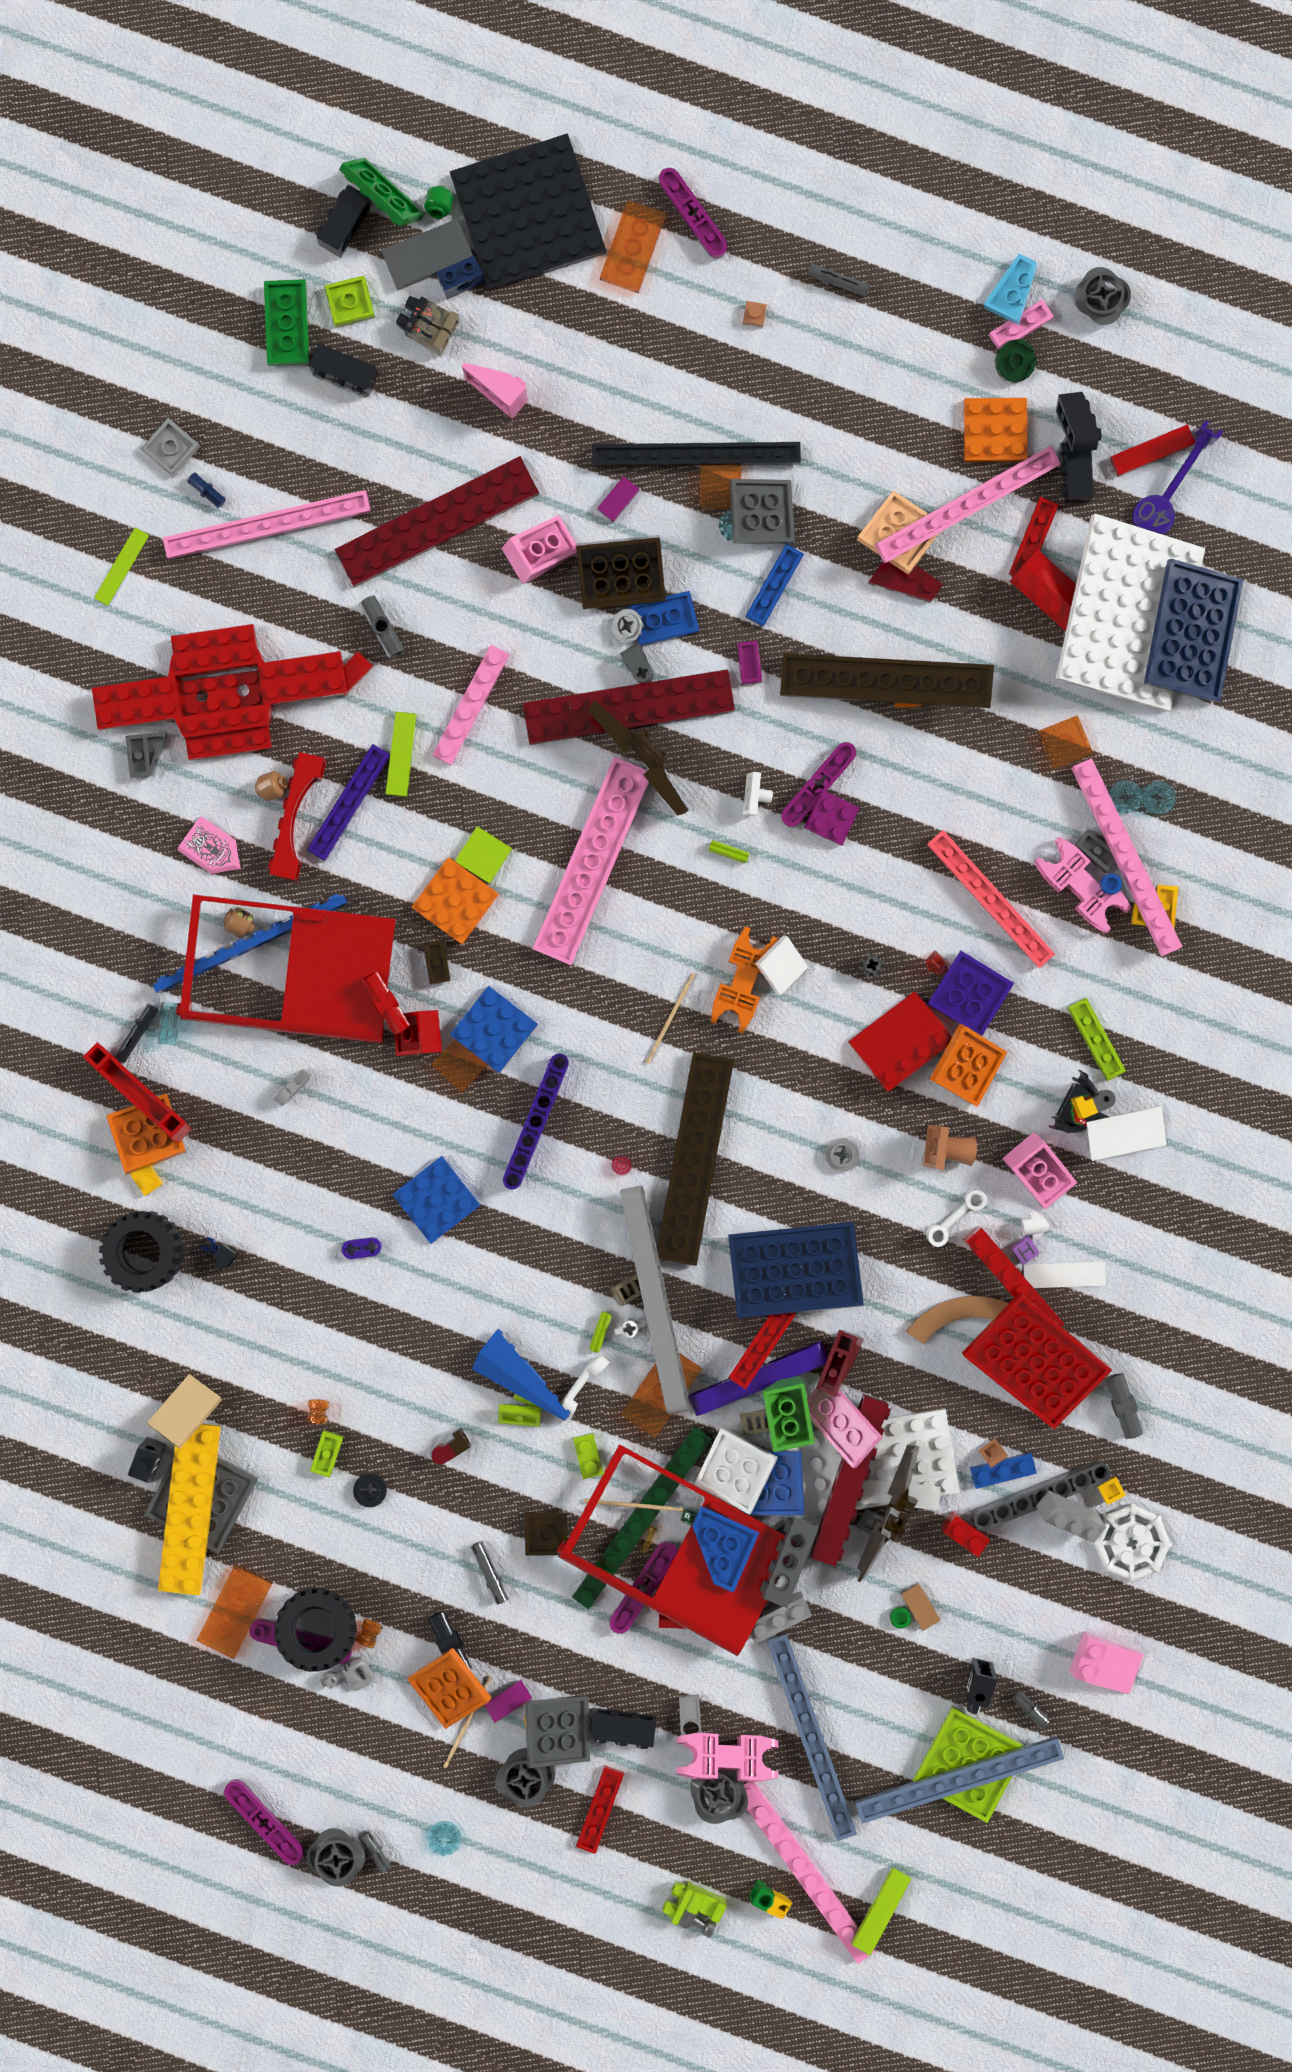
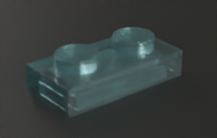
[158,1002,179,1045]

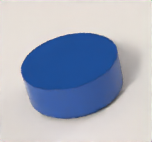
[1100,873,1122,895]

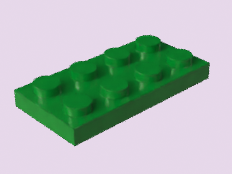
[339,157,425,226]
[264,279,310,366]

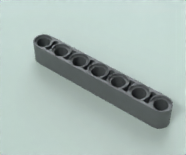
[971,1460,1111,1530]

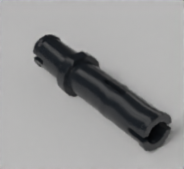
[114,1004,159,1063]

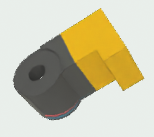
[1071,1090,1116,1119]

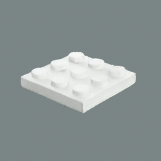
[695,1427,778,1515]

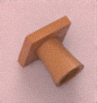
[923,1125,977,1170]

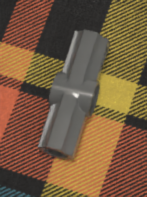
[359,595,405,659]
[1106,1373,1143,1439]

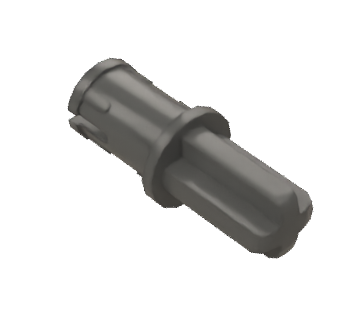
[1012,1691,1050,1729]
[358,1830,391,1873]

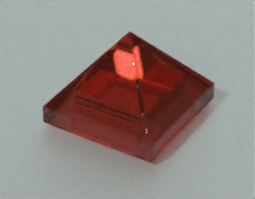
[925,950,949,975]

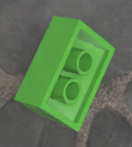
[762,1376,815,1452]

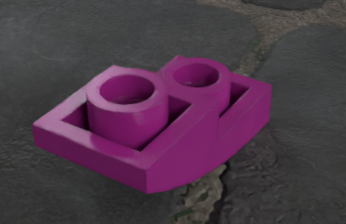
[484,1680,532,1723]

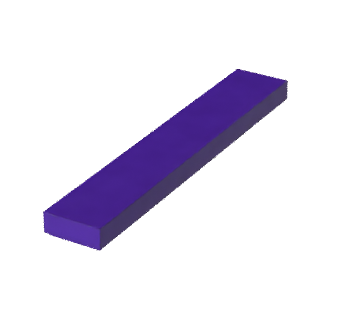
[307,744,390,862]

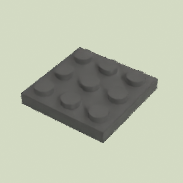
[729,479,795,544]
[525,1695,590,1768]

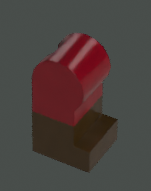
[431,1427,472,1464]

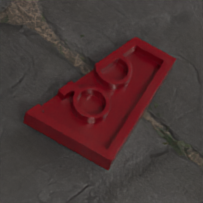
[868,561,943,603]

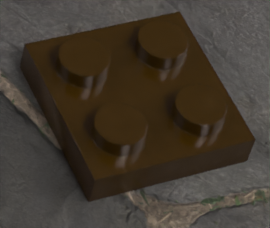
[525,1511,568,1556]

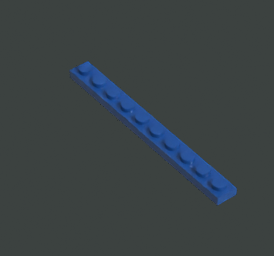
[153,894,349,993]

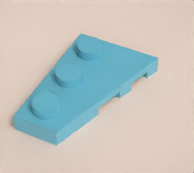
[983,254,1037,325]

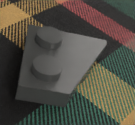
[1074,829,1116,873]

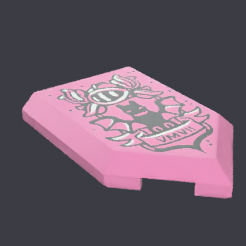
[178,816,241,874]

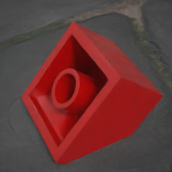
[394,1010,442,1056]

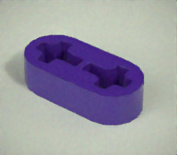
[341,1237,382,1259]

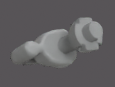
[320,1656,374,1691]

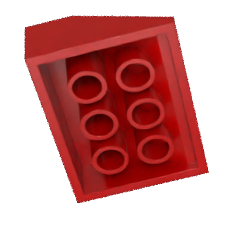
[848,991,952,1092]

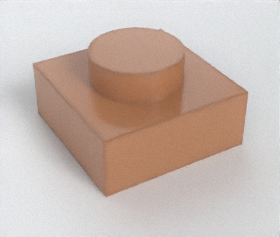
[743,301,767,327]
[978,1438,1008,1468]

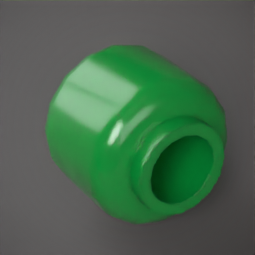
[424,185,453,219]

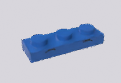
[970,1452,1037,1489]

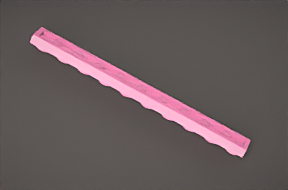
[874,445,1060,563]
[163,490,371,560]
[1071,758,1182,957]
[744,1782,875,1964]

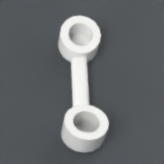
[926,1189,987,1247]
[560,1356,610,1423]

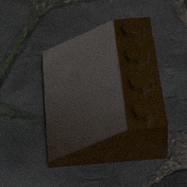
[576,535,666,609]

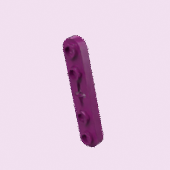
[659,168,727,259]
[781,742,856,827]
[610,1541,677,1634]
[249,1618,352,1664]
[224,1779,304,1865]

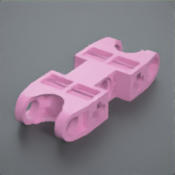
[1034,837,1131,933]
[676,1733,778,1782]

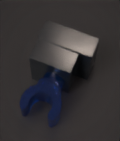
[200,1237,240,1271]

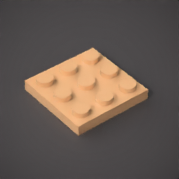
[857,491,941,575]

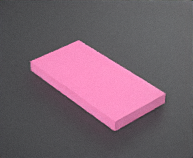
[807,1388,883,1468]

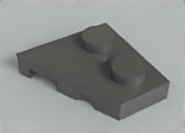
[125,731,168,778]

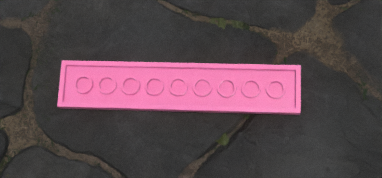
[533,757,649,965]

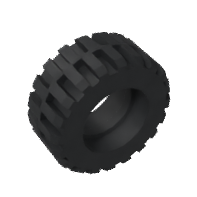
[99,1211,185,1293]
[274,1588,357,1672]

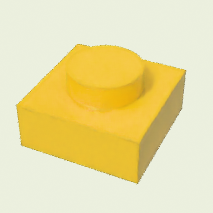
[1097,1475,1126,1505]

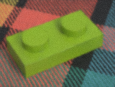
[498,1404,541,1427]
[310,1430,344,1478]
[573,1432,603,1479]

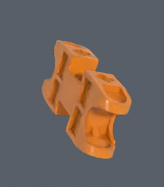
[710,926,778,1034]

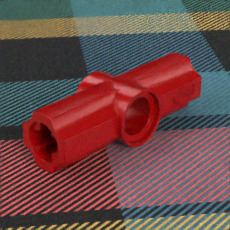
[361,971,410,1035]

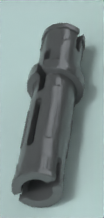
[807,263,870,298]
[470,1541,509,1605]

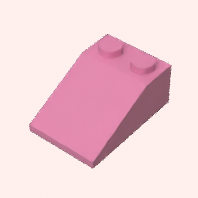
[461,363,528,419]
[501,515,577,584]
[1002,1132,1077,1209]
[1069,1631,1144,1694]

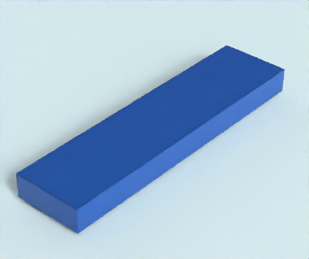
[745,544,804,627]

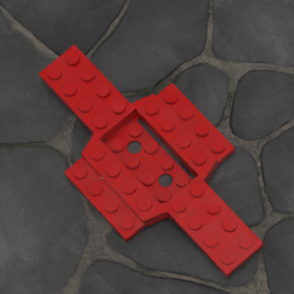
[92,624,348,761]

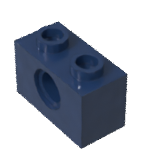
[436,255,484,300]

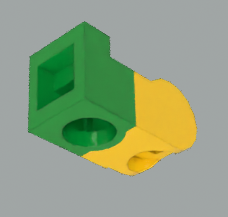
[748,1879,792,1919]

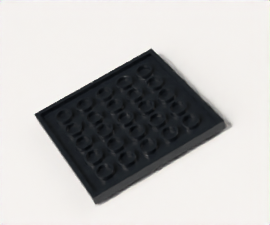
[449,133,607,292]

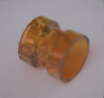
[306,1399,330,1424]
[356,1619,383,1648]

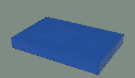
[629,591,699,646]

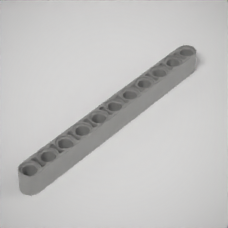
[620,1186,690,1415]

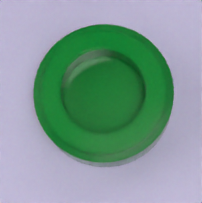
[890,1606,911,1629]

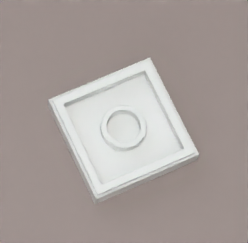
[755,935,808,995]

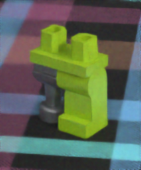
[662,1881,727,1938]

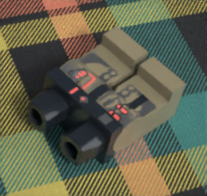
[396,296,460,356]

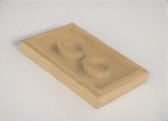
[147,1374,222,1449]

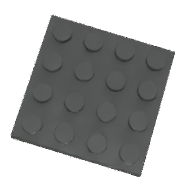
[144,1456,259,1554]

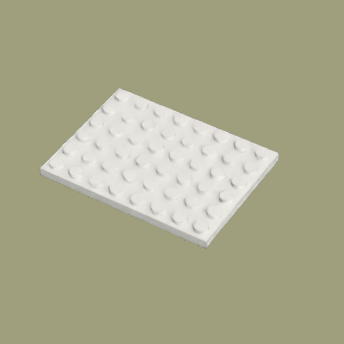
[1056,514,1205,711]

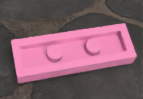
[989,299,1054,349]

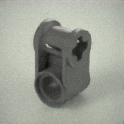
[620,643,654,684]

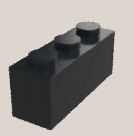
[316,184,372,258]
[309,343,379,396]
[1056,391,1102,453]
[1059,436,1094,503]
[590,1708,656,1749]

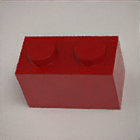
[940,1510,990,1557]

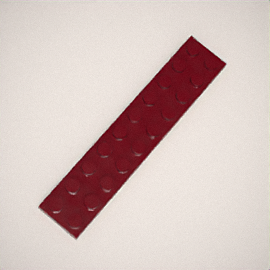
[335,456,539,588]
[523,669,735,745]

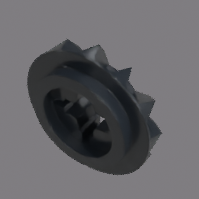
[353,1473,387,1507]

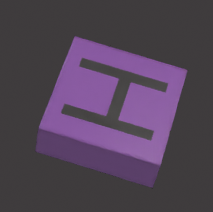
[1010,1235,1040,1265]

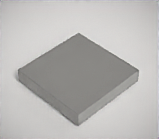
[141,418,201,478]

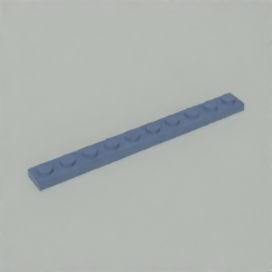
[767,1632,857,1842]
[855,1736,1064,1824]

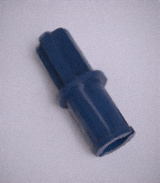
[187,472,226,508]

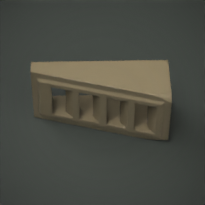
[610,1273,641,1306]
[740,1409,769,1435]

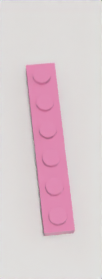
[433,645,510,766]

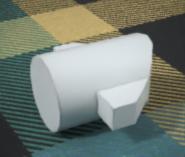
[1021,1211,1049,1240]
[615,1318,644,1338]

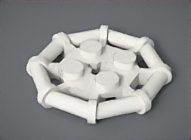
[1092,1503,1172,1583]

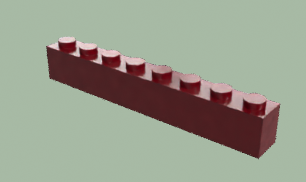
[810,1394,891,1567]

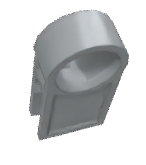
[275,1069,312,1106]
[679,1695,701,1735]

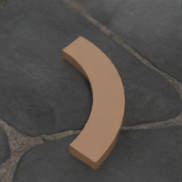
[906,1296,1009,1344]

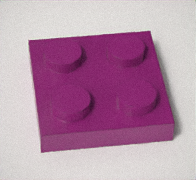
[804,790,859,846]

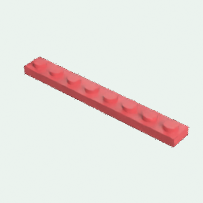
[926,830,1055,969]

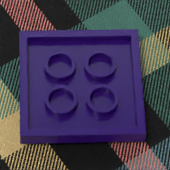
[927,950,1014,1036]

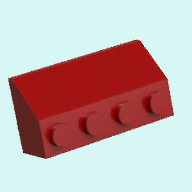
[1009,549,1076,633]

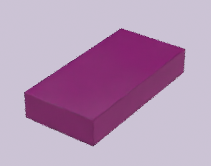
[597,476,640,523]
[737,640,763,685]

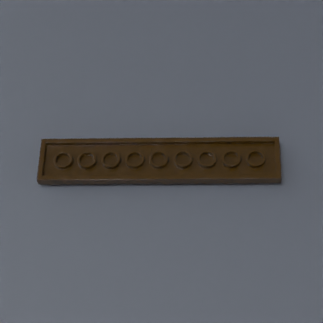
[780,653,994,708]
[657,1052,734,1266]

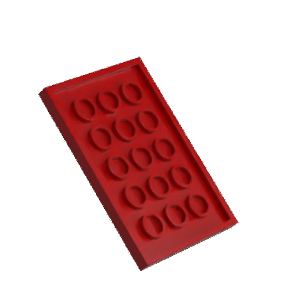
[962,1292,1112,1429]

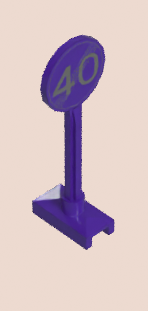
[1133,420,1223,535]

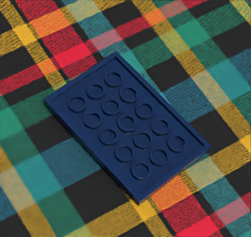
[1144,559,1244,703]
[728,1222,864,1319]

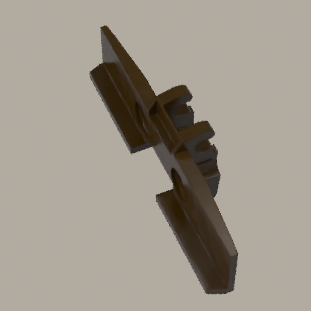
[588,701,689,816]
[857,1445,919,1582]

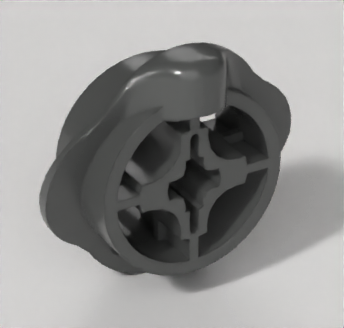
[1074,267,1131,325]
[495,1748,556,1807]
[690,1769,748,1824]
[307,1828,365,1887]

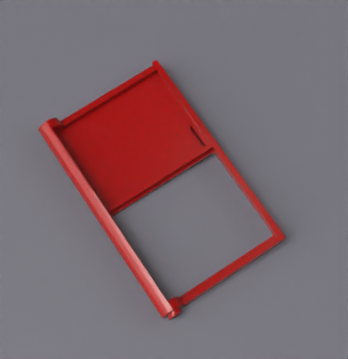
[176,894,396,1044]
[556,1444,798,1656]

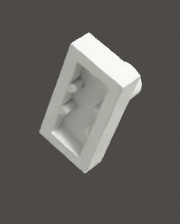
[743,772,773,816]

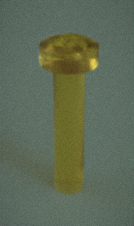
[641,1526,657,1554]

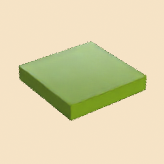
[324,275,375,328]
[455,826,512,884]

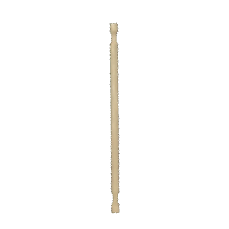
[646,973,695,1063]
[584,1499,683,1512]
[443,1675,492,1768]

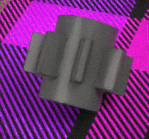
[859,953,885,978]

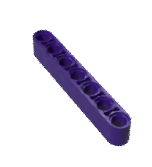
[503,1053,569,1190]
[688,1341,828,1416]

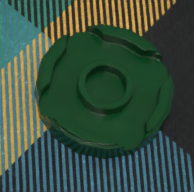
[995,339,1037,383]

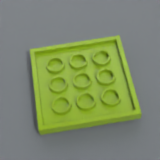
[912,1706,1025,1823]

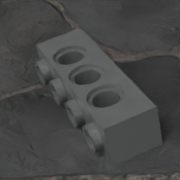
[760,1516,819,1608]

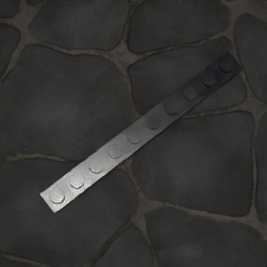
[592,442,801,467]

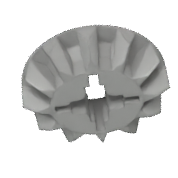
[612,609,644,643]
[826,1138,859,1172]

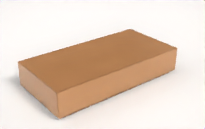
[901,1583,941,1631]

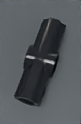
[428,1610,472,1669]

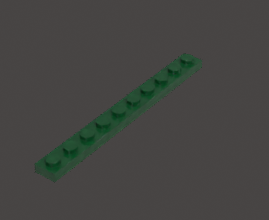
[572,1426,712,1610]

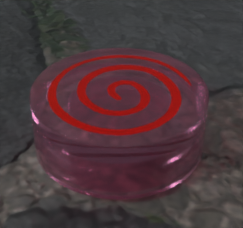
[611,1154,632,1175]

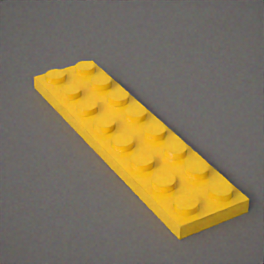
[158,1423,221,1596]

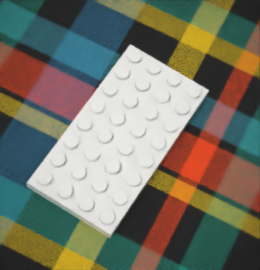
[787,1408,960,1519]

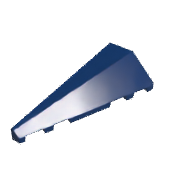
[472,1329,571,1421]

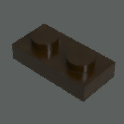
[423,940,451,985]

